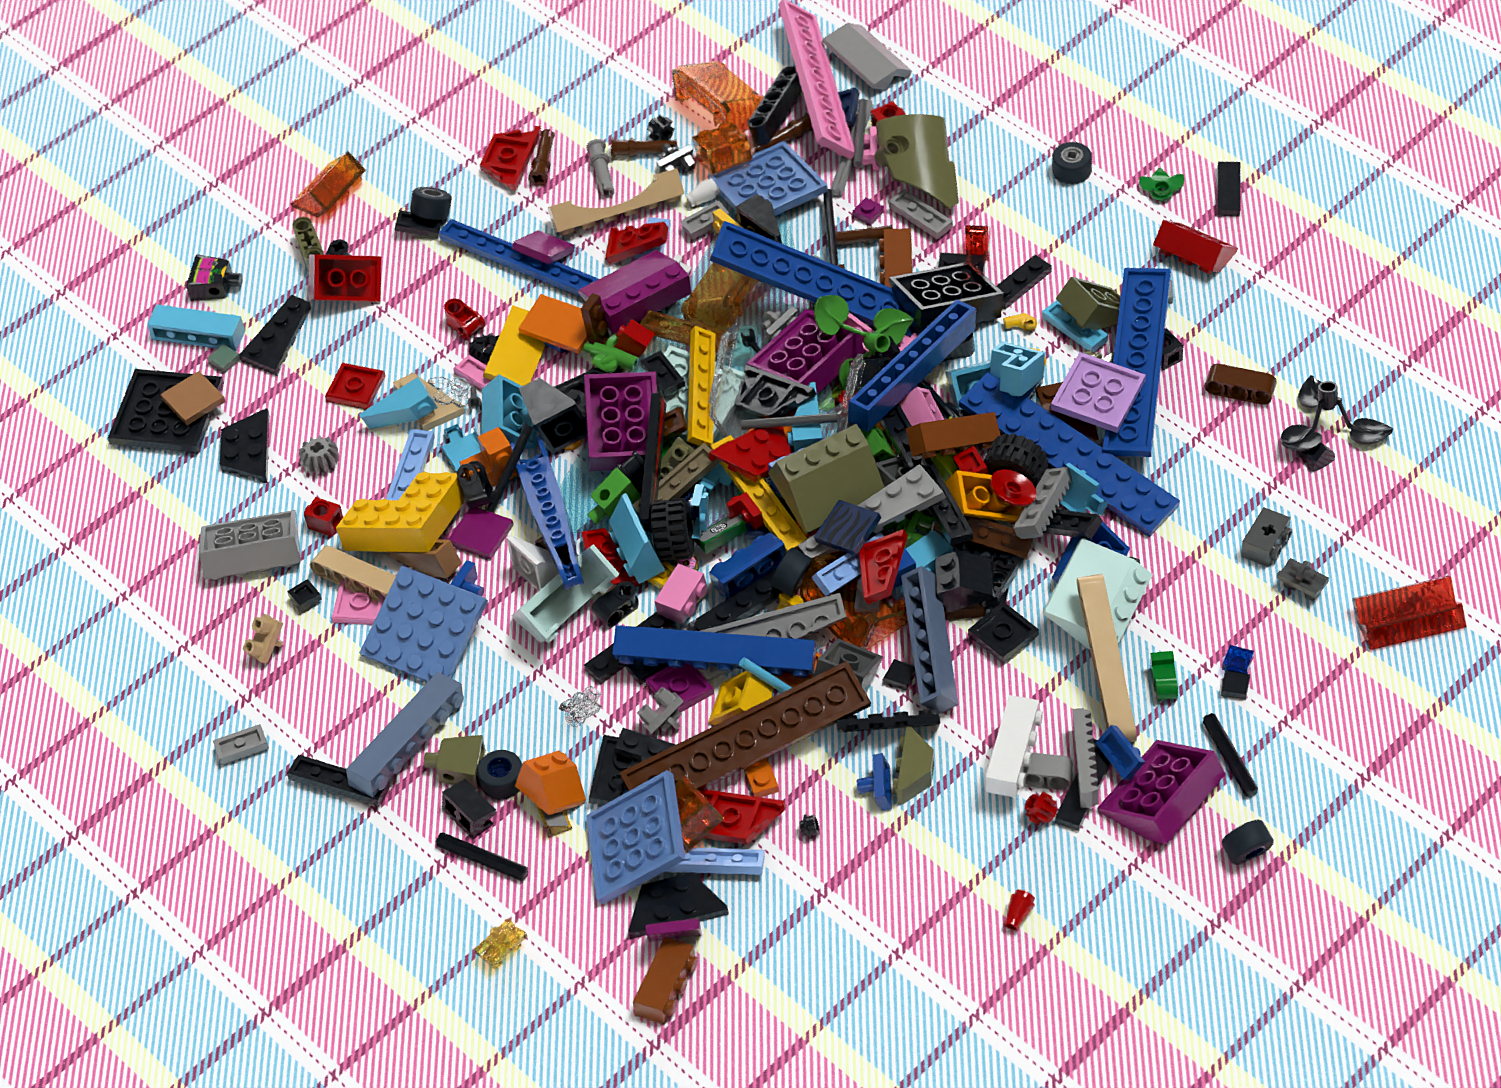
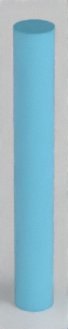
[739,657,792,693]

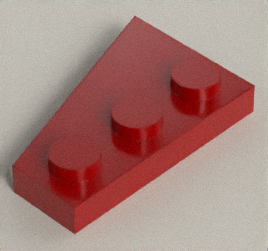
[605,222,669,264]
[859,529,908,604]

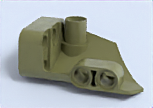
[875,114,959,210]

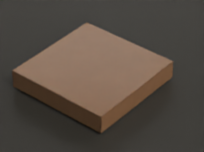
[160,371,226,425]

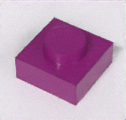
[852,197,884,225]

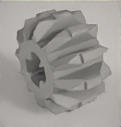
[299,435,339,475]

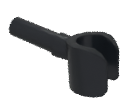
[741,328,761,353]

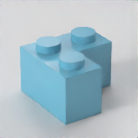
[990,341,1045,396]

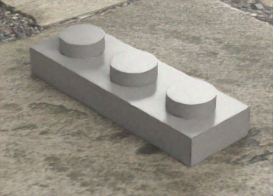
[888,189,953,239]

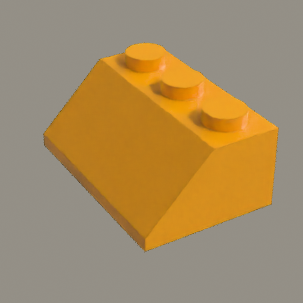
[945,470,1025,522]

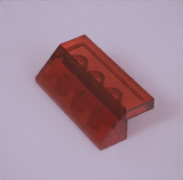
[1352,575,1467,650]

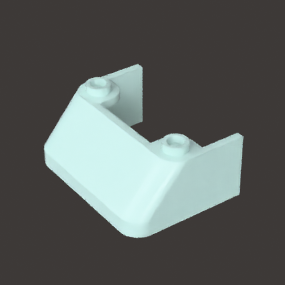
[511,544,619,643]

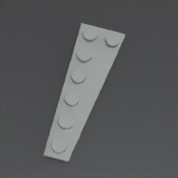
[798,464,946,565]
[701,593,847,681]

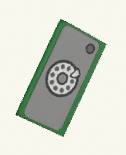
[694,516,747,554]

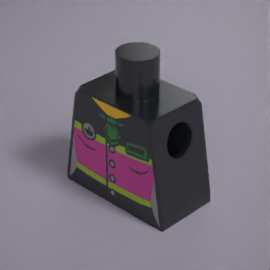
[186,254,243,301]

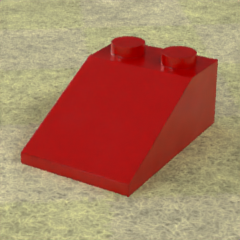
[308,254,382,302]

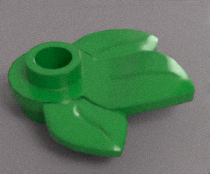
[1139,168,1184,201]

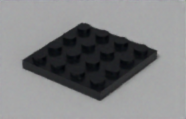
[108,369,224,452]

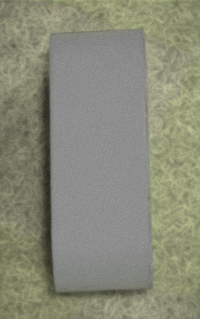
[1024,753,1073,790]

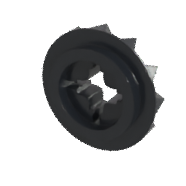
[468,332,500,363]

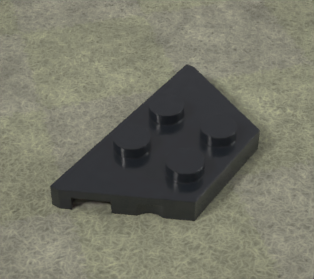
[734,365,817,419]
[220,408,270,483]
[628,872,729,939]

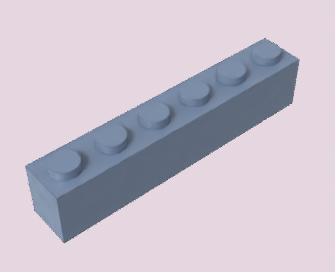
[901,566,959,714]
[346,672,464,798]

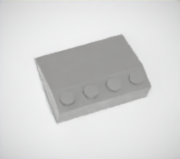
[199,510,301,580]

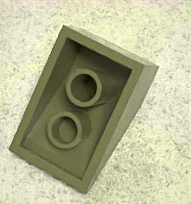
[1055,276,1121,330]

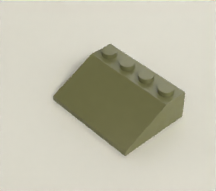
[768,424,884,535]

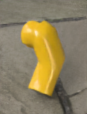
[1003,313,1037,331]

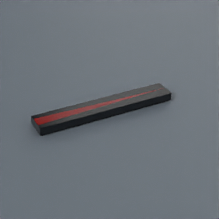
[639,393,667,531]

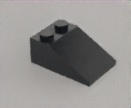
[736,194,782,244]

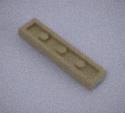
[633,443,721,515]

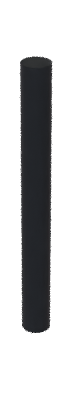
[485,424,533,513]

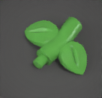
[583,333,639,373]

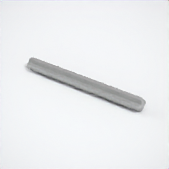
[830,99,874,197]

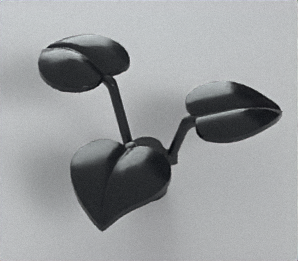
[1281,375,1393,451]

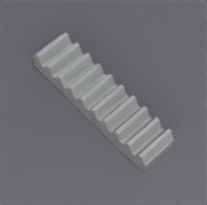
[1013,467,1073,539]
[1073,708,1098,808]

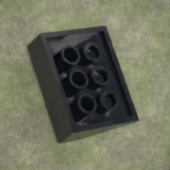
[889,262,1004,334]

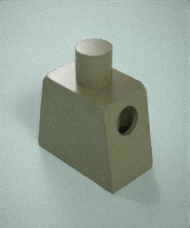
[424,735,486,789]

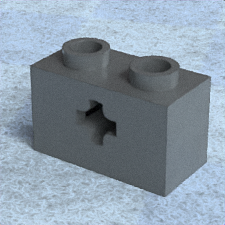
[1241,507,1292,567]

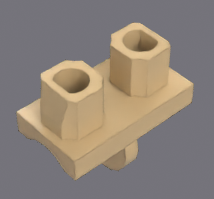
[242,613,284,664]

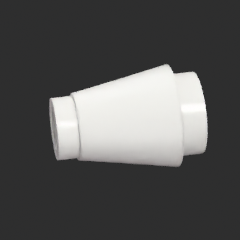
[685,178,719,207]

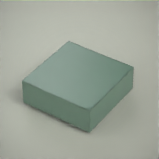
[207,344,240,373]

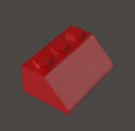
[1153,220,1238,274]

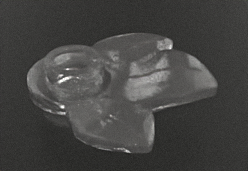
[428,377,470,408]

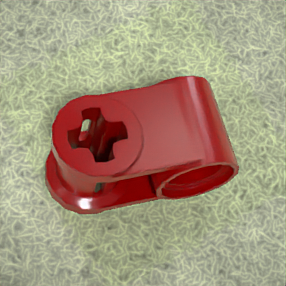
[444,298,486,340]

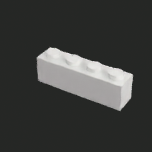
[986,695,1043,798]

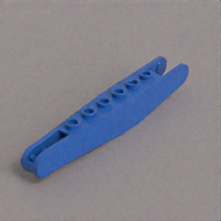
[510,433,584,590]

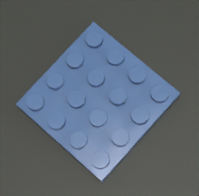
[707,141,828,216]
[359,565,488,682]
[586,770,685,904]

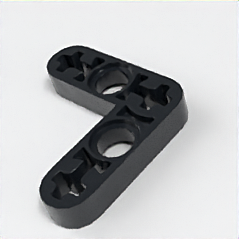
[951,541,1019,608]

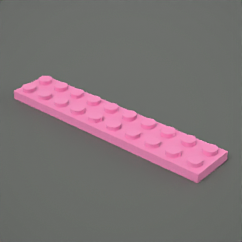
[778,0,855,160]

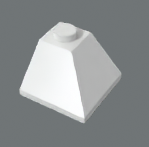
[506,535,564,591]

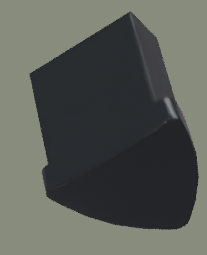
[1296,442,1335,472]

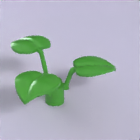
[814,295,914,394]

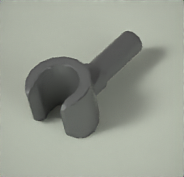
[468,386,482,412]

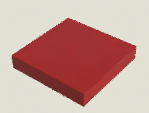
[325,363,386,409]

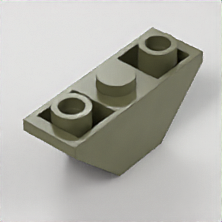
[893,726,935,805]

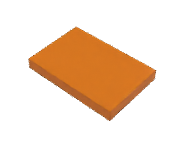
[518,294,588,354]

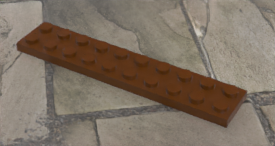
[620,661,871,802]

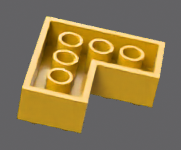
[336,472,465,553]

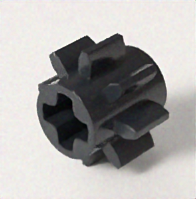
[646,115,675,141]

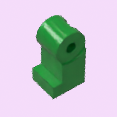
[1150,651,1178,701]

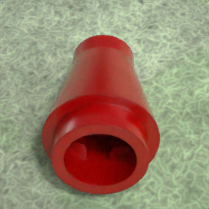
[1004,889,1035,931]

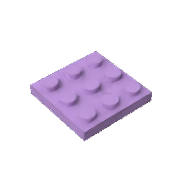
[1051,352,1146,433]

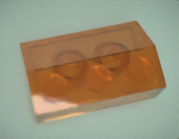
[290,151,366,218]

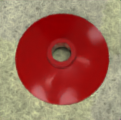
[990,470,1037,507]

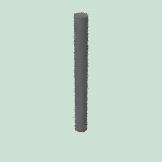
[853,99,867,168]
[741,413,838,430]

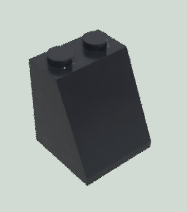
[519,378,587,454]

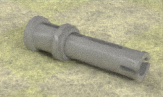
[586,139,615,198]

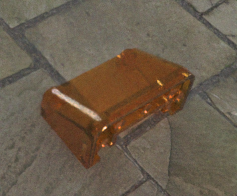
[672,61,764,142]
[681,262,764,337]
[800,551,908,650]

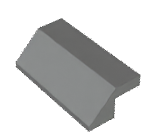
[821,22,912,90]

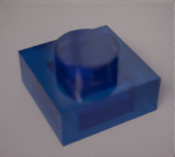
[1222,645,1254,674]

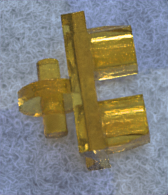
[474,918,527,969]

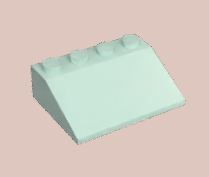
[1042,538,1153,650]

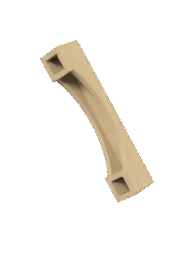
[547,168,685,236]

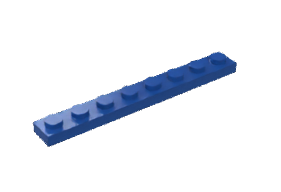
[439,219,599,297]

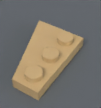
[393,373,465,431]

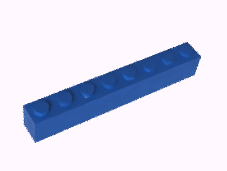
[848,299,976,432]
[612,625,817,678]

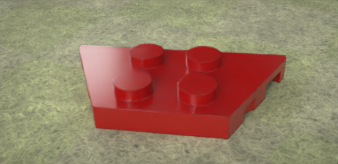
[480,126,542,191]
[708,427,791,482]
[693,789,787,845]

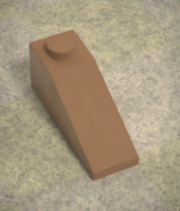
[387,539,462,578]

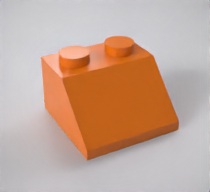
[515,750,586,815]

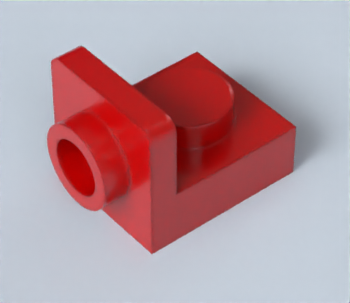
[953,446,989,475]
[726,492,763,530]

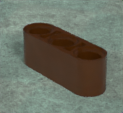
[1204,364,1277,405]

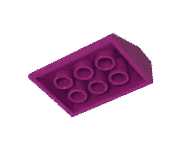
[578,250,692,335]
[746,309,864,394]
[584,371,657,472]
[1097,740,1226,844]

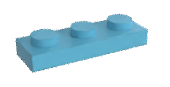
[1042,300,1108,352]

